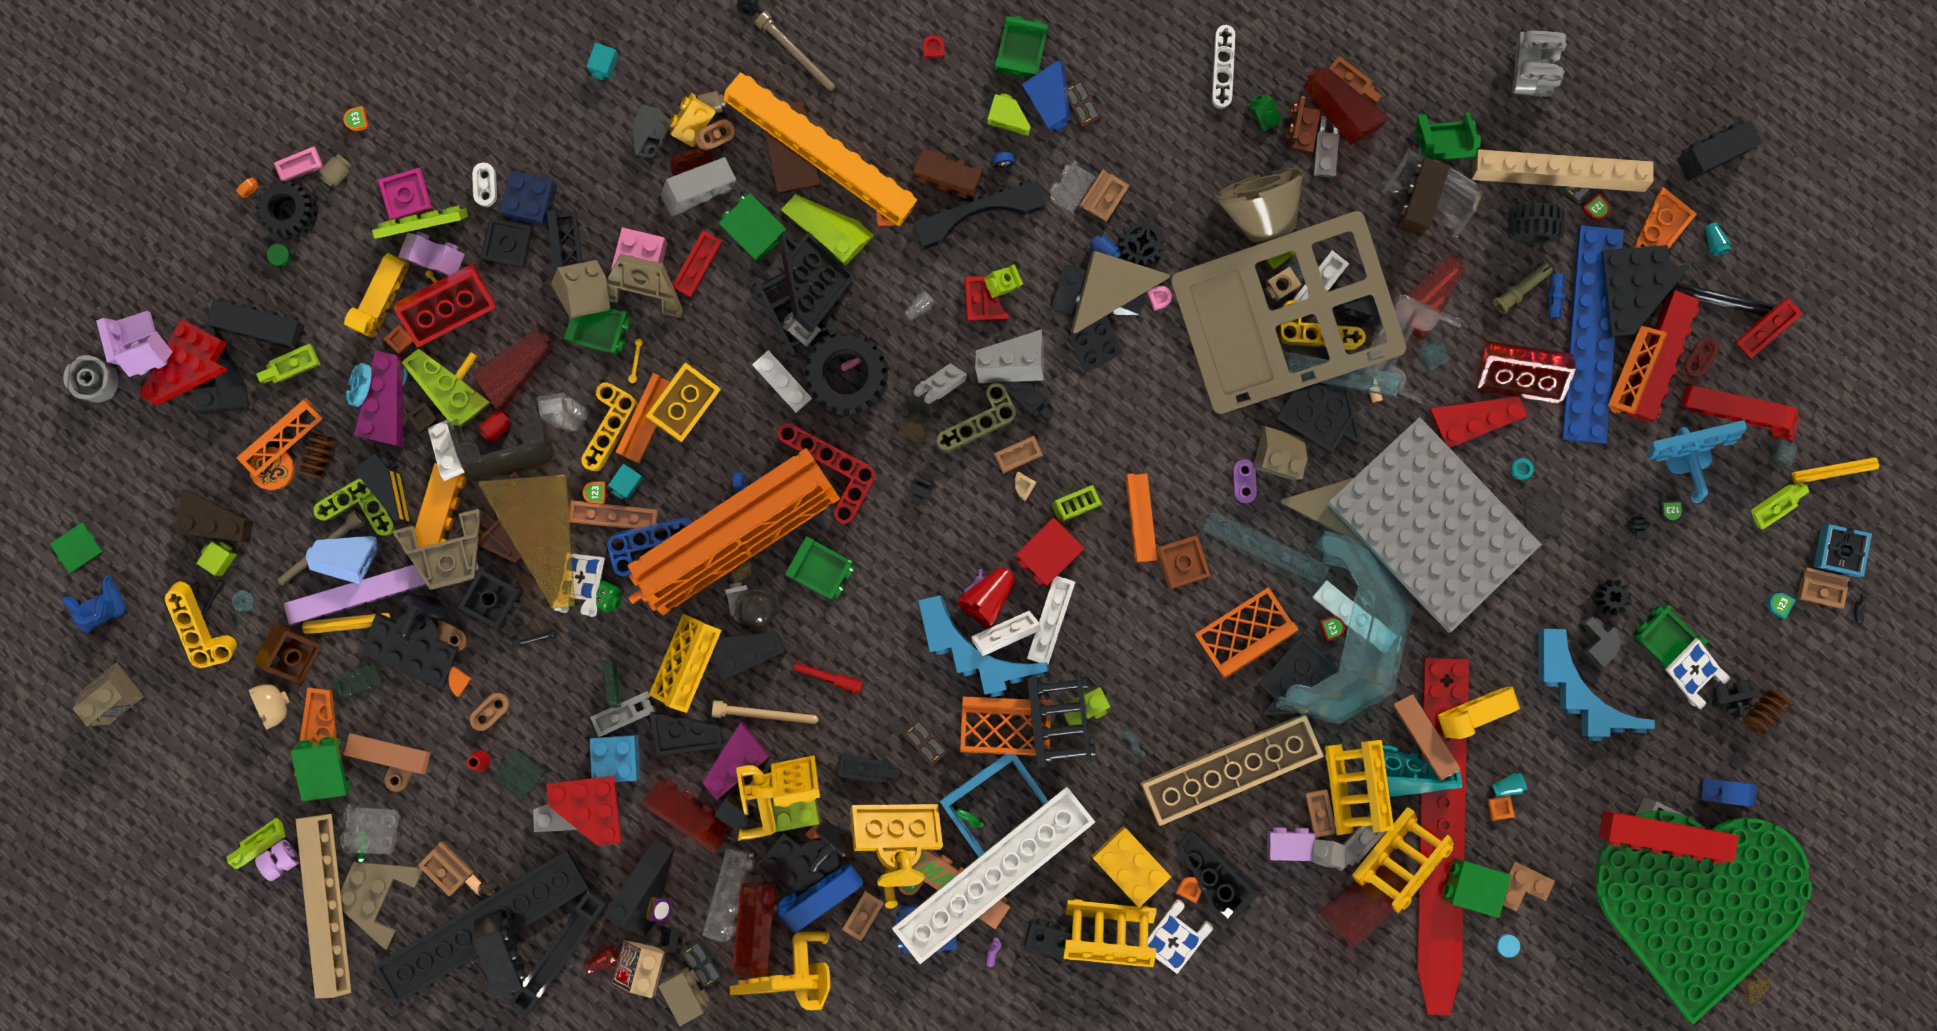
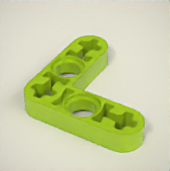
[313,479,396,536]

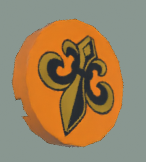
[250,447,295,491]

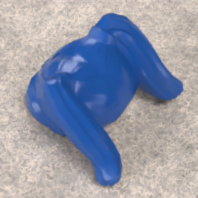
[62,575,126,633]

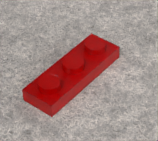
[672,230,723,298]
[1735,297,1803,359]

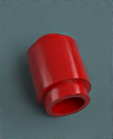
[479,410,512,442]

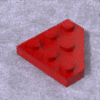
[546,775,622,846]

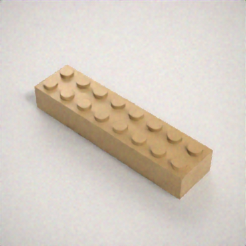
[1140,715,1324,826]

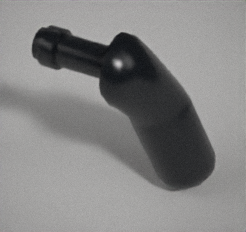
[1854,593,1867,623]

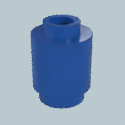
[1089,235,1122,258]

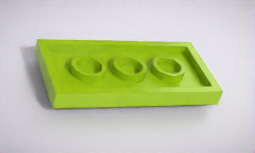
[372,205,468,239]

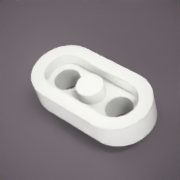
[472,163,497,207]

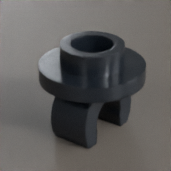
[737,0,758,16]
[1627,517,1650,540]

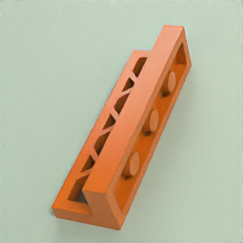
[1608,326,1668,414]
[616,373,670,464]
[236,398,323,477]
[1125,473,1157,563]

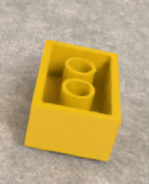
[644,363,721,442]
[1092,826,1171,907]

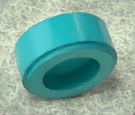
[1510,458,1534,480]

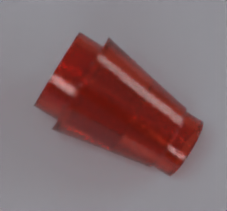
[584,945,620,974]

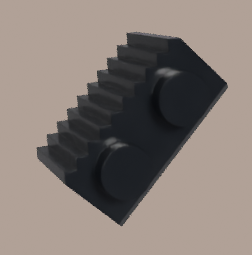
[715,792,755,830]

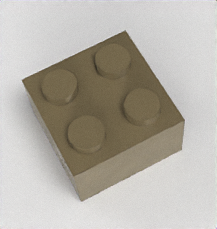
[658,967,710,1026]

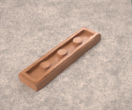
[568,500,658,529]
[1393,694,1460,781]
[344,733,431,774]

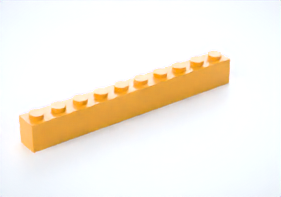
[724,72,917,227]

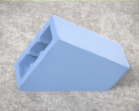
[306,536,378,584]

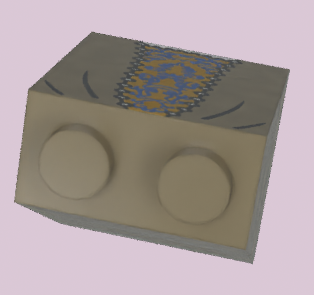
[73,663,144,726]

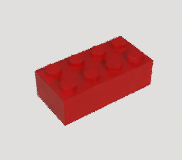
[394,263,496,348]

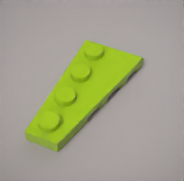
[402,349,491,430]

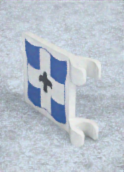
[553,553,605,617]
[1666,638,1730,709]
[1148,899,1213,974]

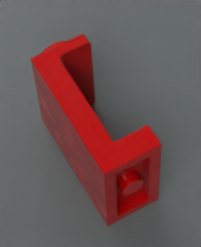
[1016,517,1085,586]

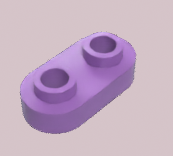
[1233,459,1257,503]

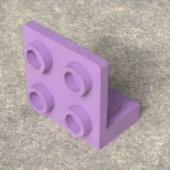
[96,311,155,365]

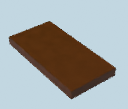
[765,101,820,194]

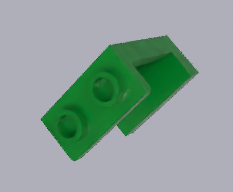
[995,15,1048,79]
[1415,112,1481,160]
[719,193,788,263]
[564,308,632,356]
[785,536,855,601]
[1633,605,1709,668]
[291,736,351,802]
[1442,858,1511,918]

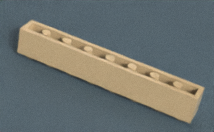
[1471,150,1653,192]
[296,814,351,998]

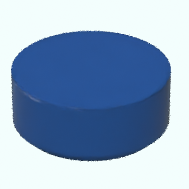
[733,472,746,494]

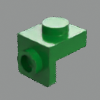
[1247,95,1282,132]

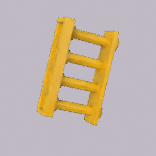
[1325,740,1394,835]
[1352,807,1454,914]
[1063,899,1156,967]

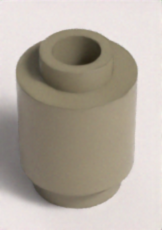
[696,91,726,114]
[319,154,352,186]

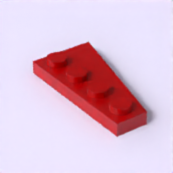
[1429,396,1527,448]

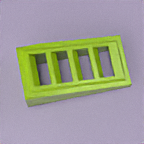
[1051,485,1102,523]

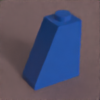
[1022,60,1071,131]

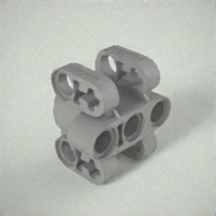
[1512,31,1567,97]

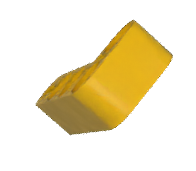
[344,253,409,338]
[1278,300,1366,350]
[581,383,638,472]
[165,582,237,668]
[1438,687,1520,739]

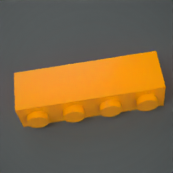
[415,463,466,548]

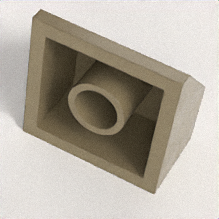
[551,260,610,318]
[1253,426,1308,480]

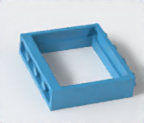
[940,754,1048,857]

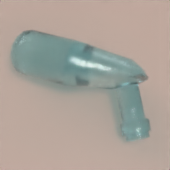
[1123,730,1145,756]

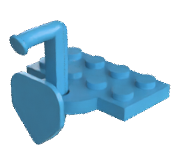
[1646,420,1747,503]

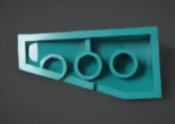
[1367,745,1462,797]

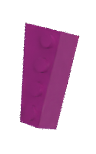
[354,351,404,448]

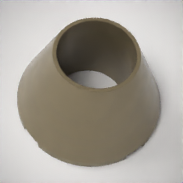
[1216,168,1303,242]

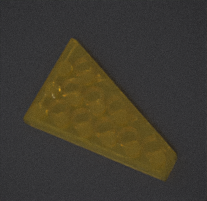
[479,475,575,609]

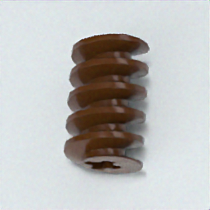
[295,430,337,479]
[1742,689,1793,738]

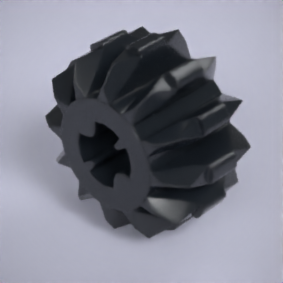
[1592,579,1632,616]

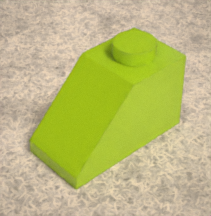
[987,94,1030,136]

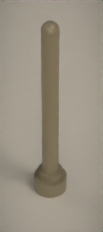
[755,11,835,91]
[278,510,366,585]

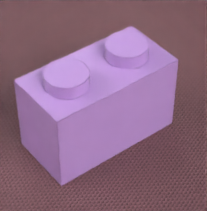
[113,331,172,377]
[1267,827,1315,861]

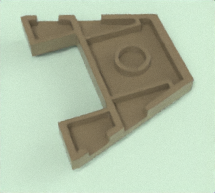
[607,253,683,318]
[393,509,481,590]
[340,862,423,950]

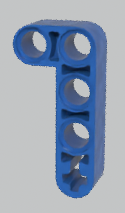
[608,517,693,576]
[778,863,863,933]

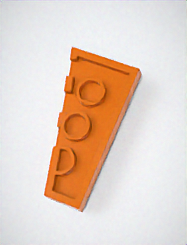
[1633,187,1697,249]
[294,688,337,776]

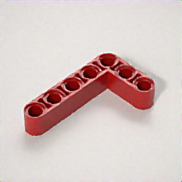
[1681,386,1800,443]
[778,424,876,525]

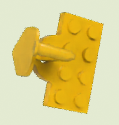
[736,756,820,841]
[850,804,943,909]
[730,931,830,1011]

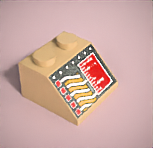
[612,939,667,998]

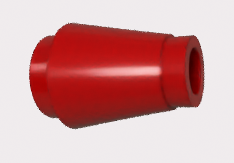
[466,750,490,772]

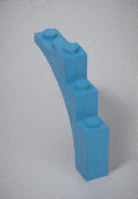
[918,596,1049,697]
[1538,629,1655,741]

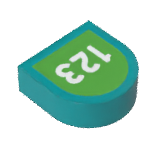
[1767,593,1796,619]

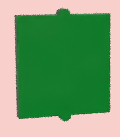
[50,522,103,574]

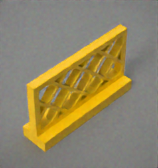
[649,614,722,713]

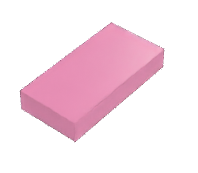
[274,147,323,183]

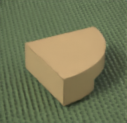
[1015,472,1037,501]

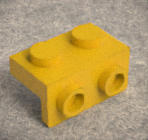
[670,93,715,147]

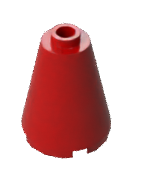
[957,567,1015,628]

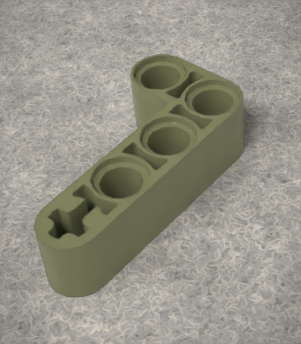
[937,383,1016,452]

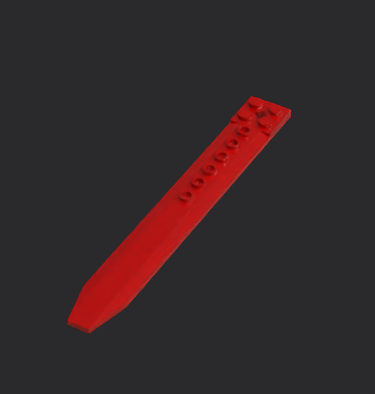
[1417,658,1469,1015]

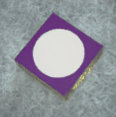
[646,897,673,922]

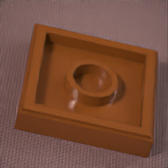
[1156,535,1211,590]

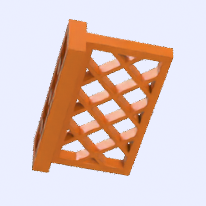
[1195,587,1299,680]
[960,697,1051,756]

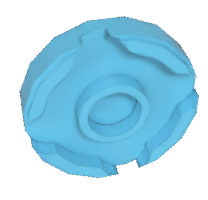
[346,363,372,407]

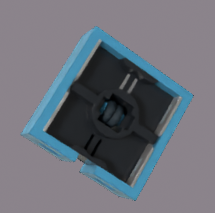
[1813,524,1872,577]

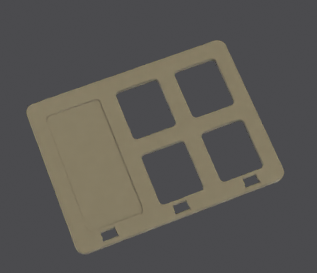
[1172,211,1406,414]

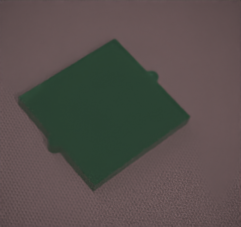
[493,748,546,801]

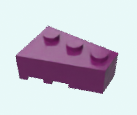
[703,722,770,800]

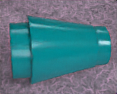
[1704,222,1731,256]
[1492,773,1528,797]

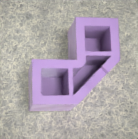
[398,232,465,276]

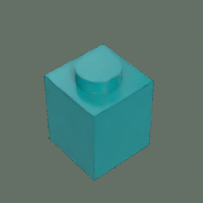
[586,43,619,80]
[608,464,644,499]

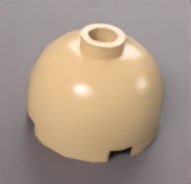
[248,684,290,730]

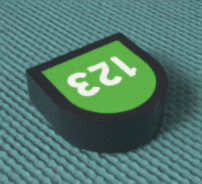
[1659,500,1684,523]

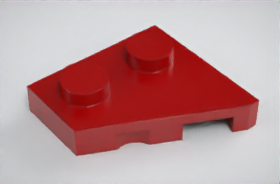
[964,276,1009,321]

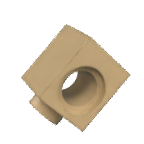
[1265,267,1301,302]

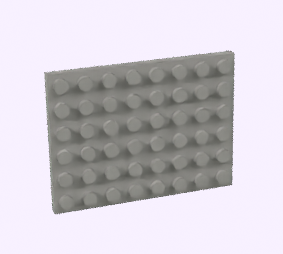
[1327,417,1541,633]

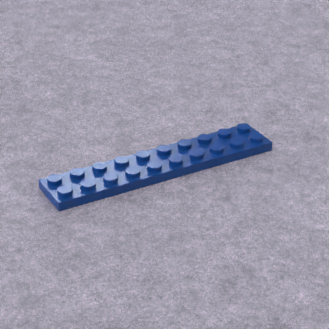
[1561,225,1624,444]

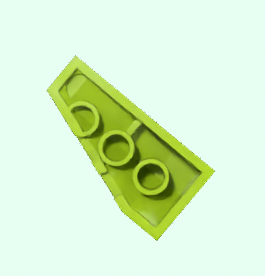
[781,194,874,266]

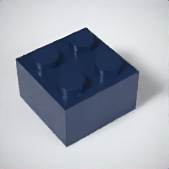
[500,170,557,227]

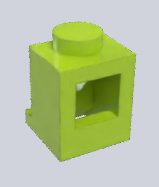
[984,265,1023,298]

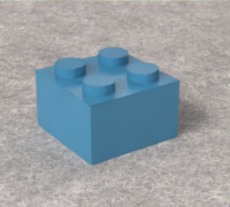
[590,735,641,782]

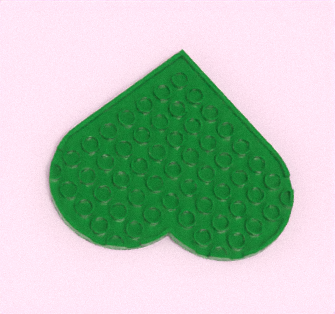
[1595,810,1812,1025]

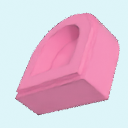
[1147,286,1172,311]

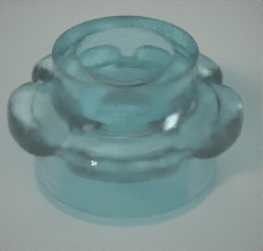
[232,590,254,612]

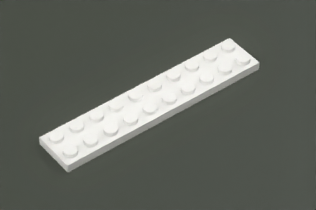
[892,786,1095,964]

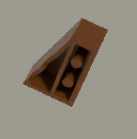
[913,148,983,201]

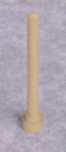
[712,700,819,724]

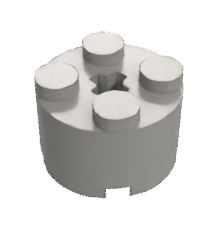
[63,355,119,403]

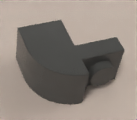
[1580,617,1620,667]

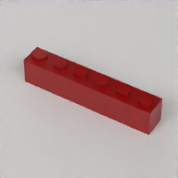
[1623,290,1699,423]
[1598,810,1739,865]

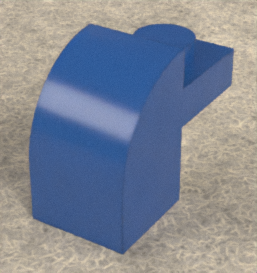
[1702,778,1757,807]

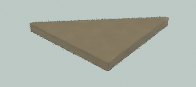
[1071,251,1170,333]
[1280,478,1369,549]

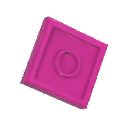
[378,168,433,220]

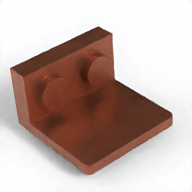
[1284,96,1321,154]

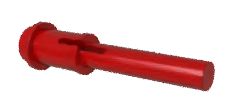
[793,663,863,695]

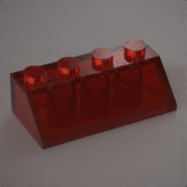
[1476,341,1576,404]
[641,778,734,854]
[1319,865,1419,949]
[733,882,777,978]

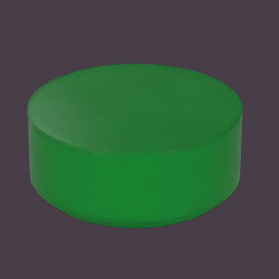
[267,244,291,267]

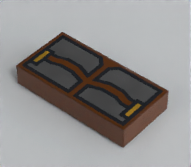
[1067,79,1101,128]
[903,718,948,765]

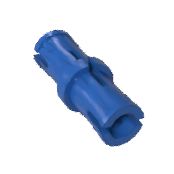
[1547,274,1565,319]

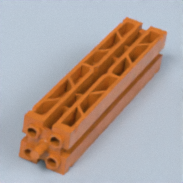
[627,448,840,615]

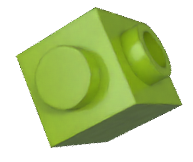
[196,541,237,576]

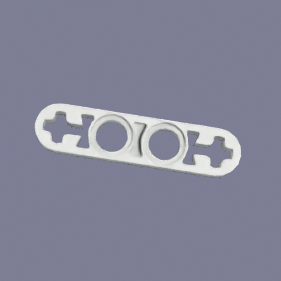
[1212,25,1235,109]

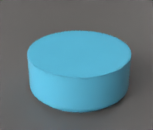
[1496,934,1520,957]

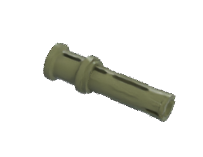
[1492,262,1553,315]

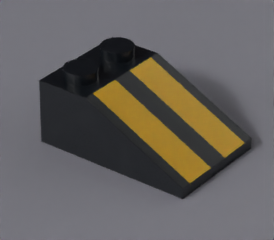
[354,453,410,524]

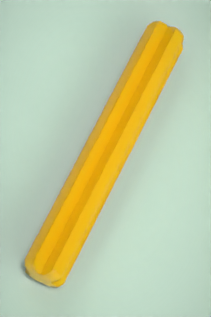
[1791,458,1879,483]
[302,613,391,634]

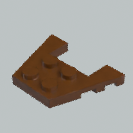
[453,471,548,563]

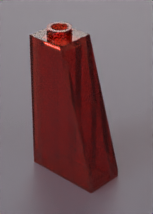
[1303,67,1389,145]
[1394,253,1465,341]
[471,328,553,411]

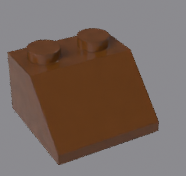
[254,622,323,684]

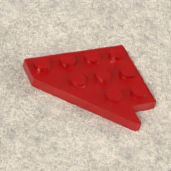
[139,319,227,405]

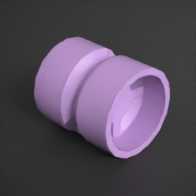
[255,840,300,881]

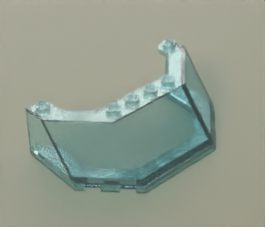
[1276,531,1413,724]

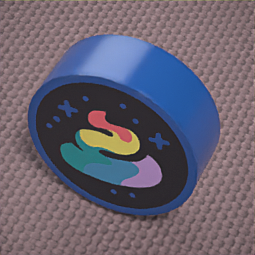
[992,152,1015,168]

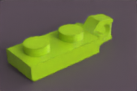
[256,344,321,384]
[1750,483,1809,530]
[227,818,286,869]

